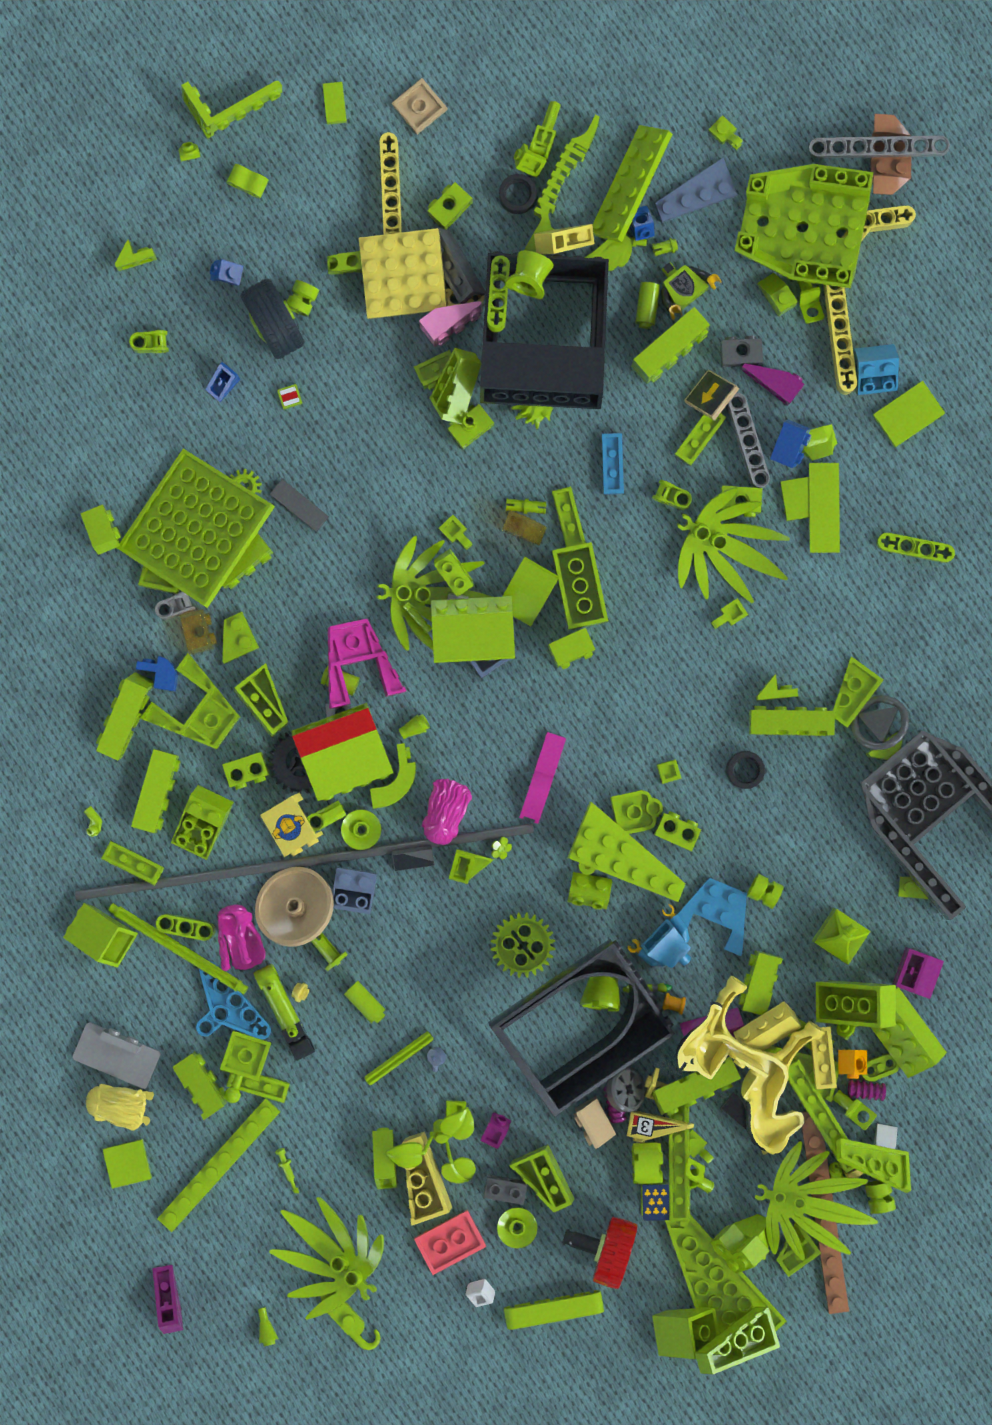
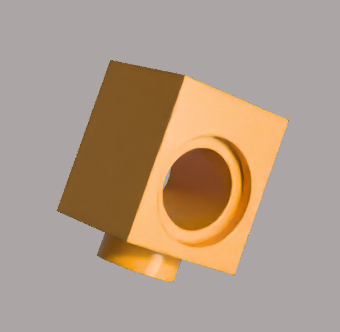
[838,1050,867,1079]

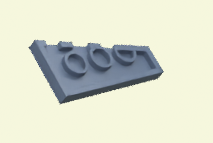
[655,157,737,223]

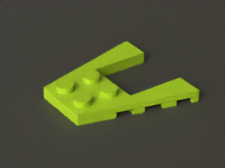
[140,653,240,749]

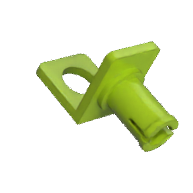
[797,281,825,324]
[833,1090,877,1130]
[684,1158,714,1193]

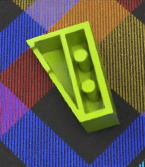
[430,348,481,425]
[738,950,783,1015]
[172,1051,227,1120]
[509,1144,575,1212]

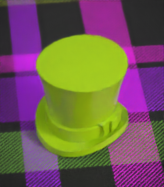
[505,250,553,299]

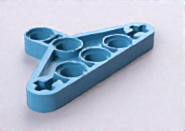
[196,961,272,1040]

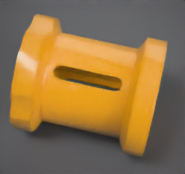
[662,992,686,1015]

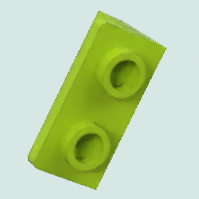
[414,350,451,390]
[567,872,613,910]

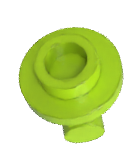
[178,142,201,162]
[836,1024,856,1040]

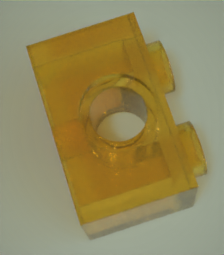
[179,609,217,655]

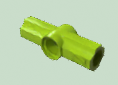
[306,800,347,832]

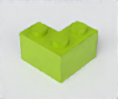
[710,1223,769,1274]

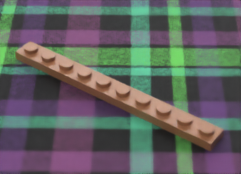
[801,1111,849,1314]

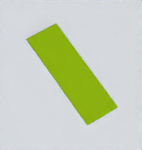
[809,463,840,553]

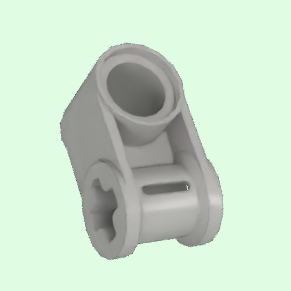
[155,592,196,620]

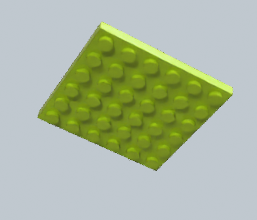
[117,448,275,608]

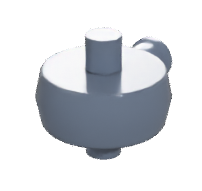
[427,1047,446,1072]

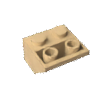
[573,1096,616,1149]

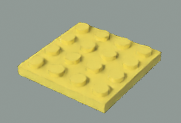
[359,228,447,319]

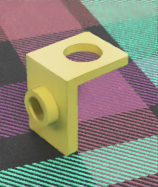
[644,1068,668,1100]

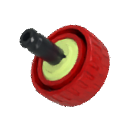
[562,1217,638,1289]

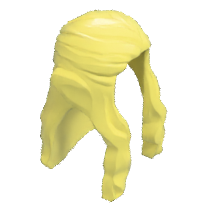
[86,1084,154,1131]

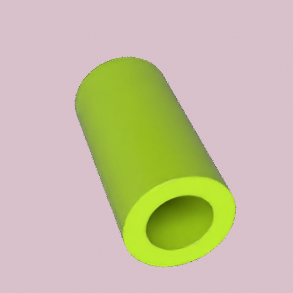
[635,282,660,329]
[343,981,386,1023]

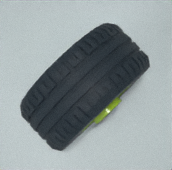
[240,279,305,359]

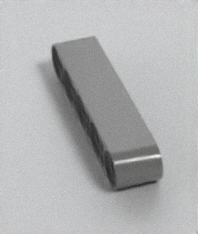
[727,393,770,488]

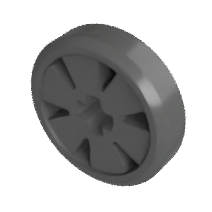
[606,1067,645,1112]

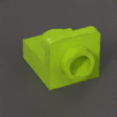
[514,143,547,178]

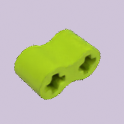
[226,164,269,199]

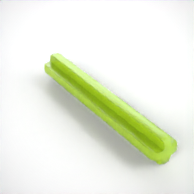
[364,1031,433,1085]

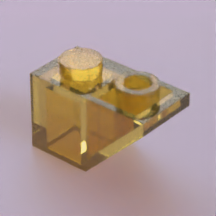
[502,510,547,546]

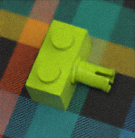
[448,404,494,449]

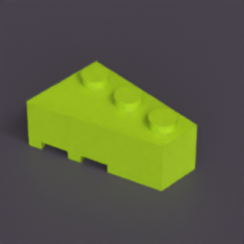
[222,533,273,589]
[234,663,288,737]

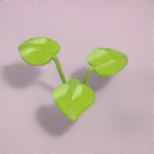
[386,1107,476,1183]

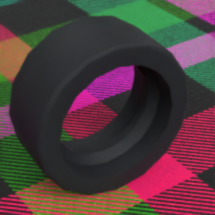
[499,174,537,214]
[726,751,765,789]

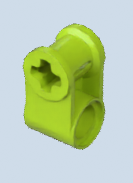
[129,330,169,354]
[652,480,692,510]

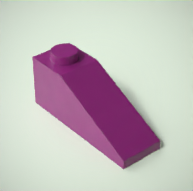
[741,363,805,406]
[152,1265,183,1334]

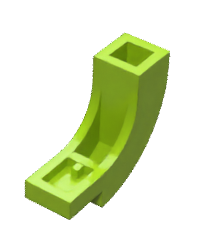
[370,743,416,809]

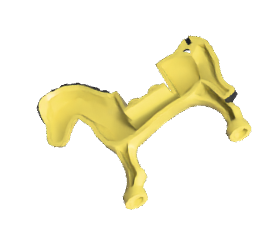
[676,976,825,1155]

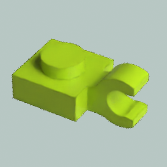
[708,115,743,150]
[439,515,473,550]
[711,598,748,629]
[690,1129,714,1164]

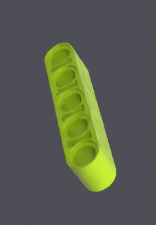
[503,1290,604,1330]

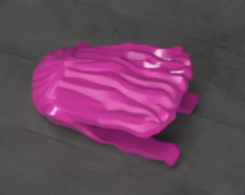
[422,778,472,845]
[218,904,266,971]

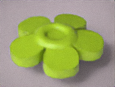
[491,837,512,859]

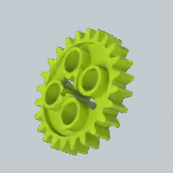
[491,912,556,978]

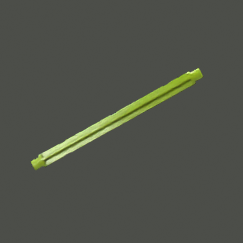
[108,903,248,995]

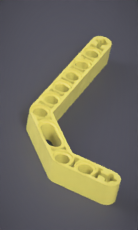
[380,132,485,306]
[823,206,916,395]

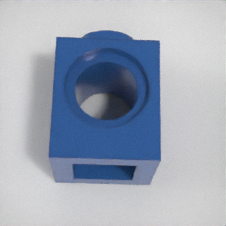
[630,205,655,241]

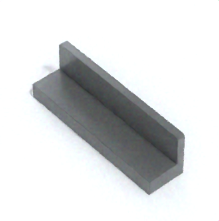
[435,227,486,304]

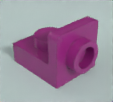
[480,1112,511,1149]

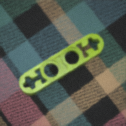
[487,256,510,332]
[877,533,955,563]

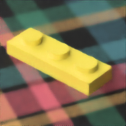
[810,1027,837,1090]

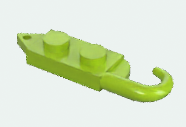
[321,1292,381,1350]

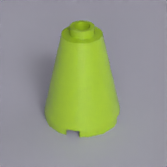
[580,976,620,1012]

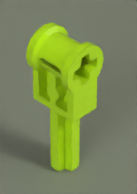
[529,101,561,160]

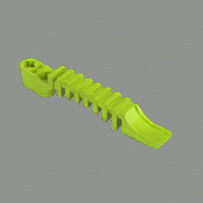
[524,114,600,256]

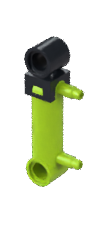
[253,963,315,1061]

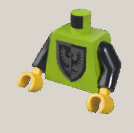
[661,262,722,320]

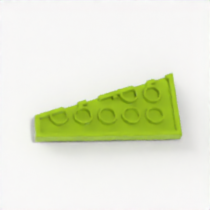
[567,802,686,902]

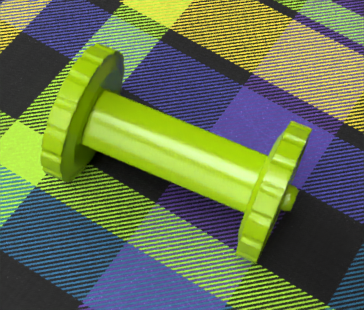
[311,933,348,972]

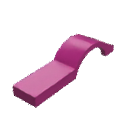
[519,732,566,824]

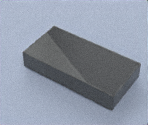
[392,845,435,871]
[720,1092,747,1131]

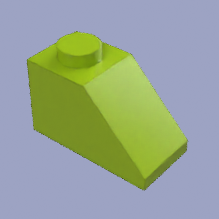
[757,273,798,317]

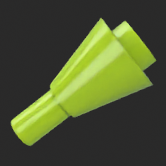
[258,1307,279,1347]

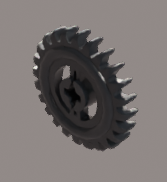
[268,729,313,794]

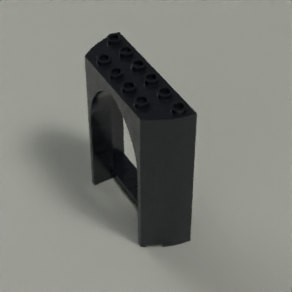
[488,939,675,1117]

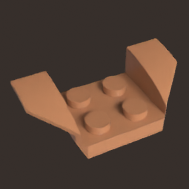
[870,114,911,195]

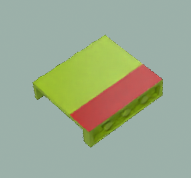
[291,703,394,801]

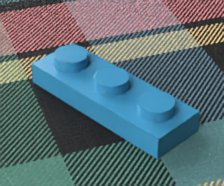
[602,433,624,495]

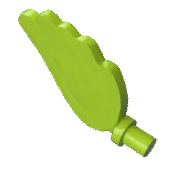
[584,235,647,271]

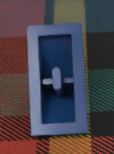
[205,362,240,402]

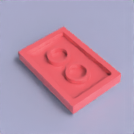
[414,1209,486,1275]

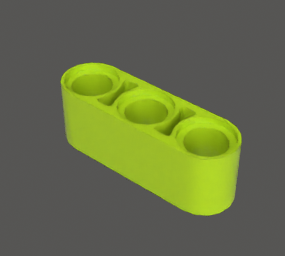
[156,914,215,941]

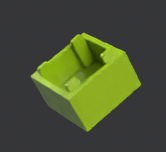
[548,627,596,670]

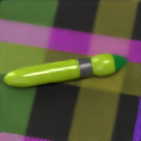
[622,983,672,993]

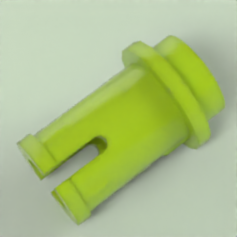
[652,238,678,257]

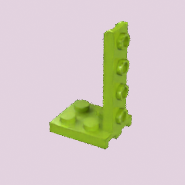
[181,81,282,139]

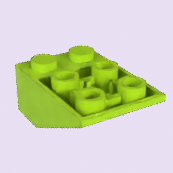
[171,785,234,860]

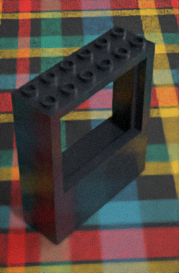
[480,251,609,409]

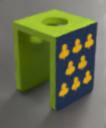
[641,1180,669,1221]

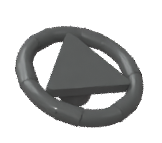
[851,695,909,750]

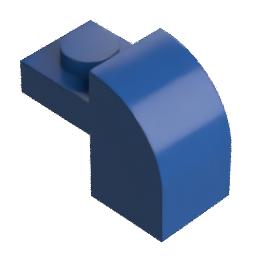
[136,656,178,691]

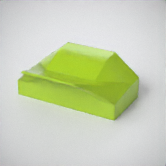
[802,424,837,461]

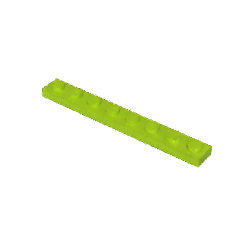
[157,1098,281,1232]

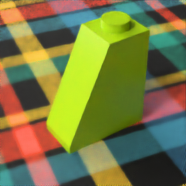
[372,1127,398,1189]

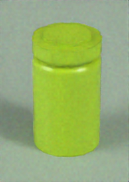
[321,666,360,696]

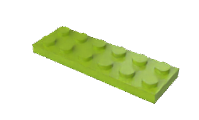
[592,125,673,242]

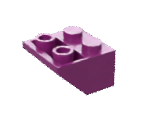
[892,947,944,999]

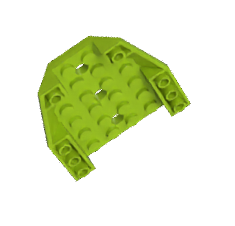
[735,164,873,288]

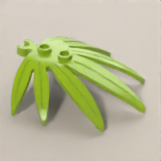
[677,487,790,603]
[376,536,492,651]
[755,1141,878,1260]
[269,1197,384,1320]

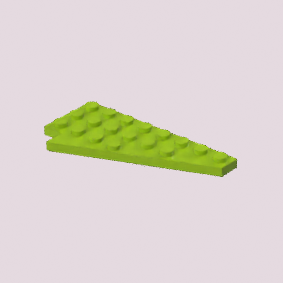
[665,1214,787,1334]

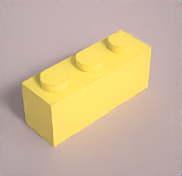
[733,1001,801,1051]

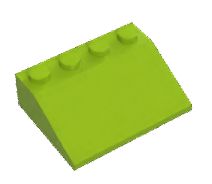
[431,596,515,663]

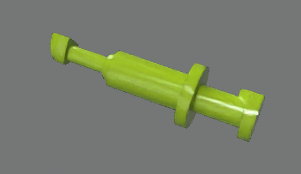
[275,1148,299,1193]

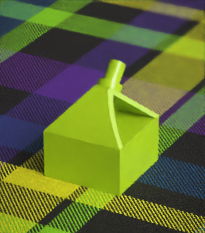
[812,908,871,965]

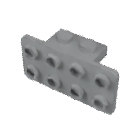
[73,1022,161,1089]

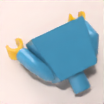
[628,904,691,968]

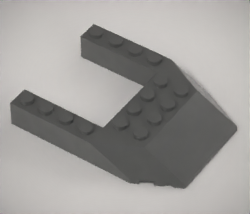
[861,731,992,920]

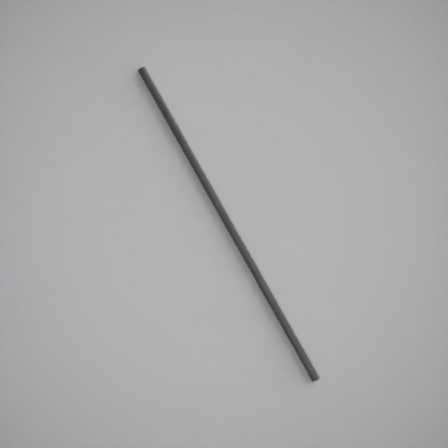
[75,823,534,900]

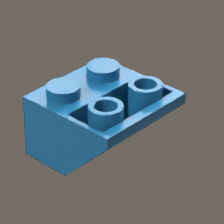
[854,344,899,395]

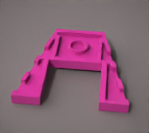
[328,619,406,709]

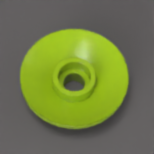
[341,810,381,850]
[497,1207,538,1248]

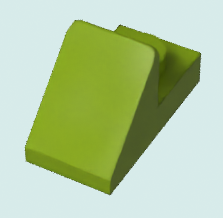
[115,239,157,271]
[756,674,798,701]

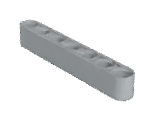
[809,136,950,158]

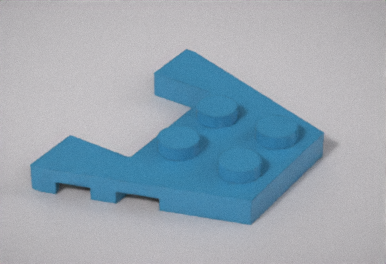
[677,878,747,956]

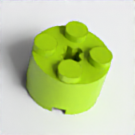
[632,1142,663,1184]

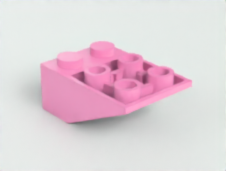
[419,301,482,347]

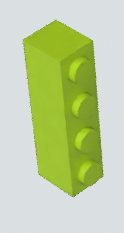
[131,749,181,833]

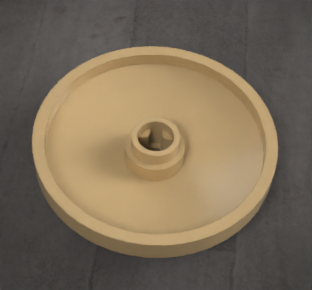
[255,867,334,947]

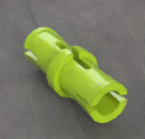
[506,498,547,514]

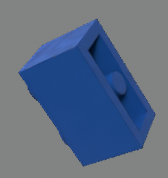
[770,420,811,468]

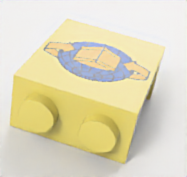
[260,793,323,857]

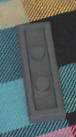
[270,479,329,532]

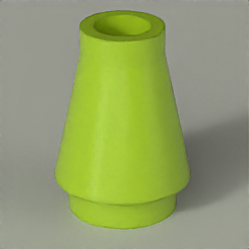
[399,714,430,739]

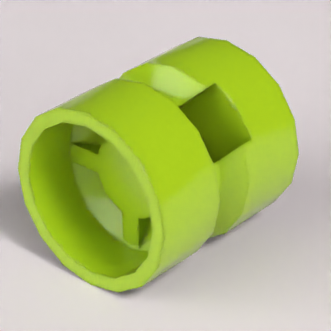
[286,280,319,317]
[747,873,784,909]
[864,1180,896,1214]

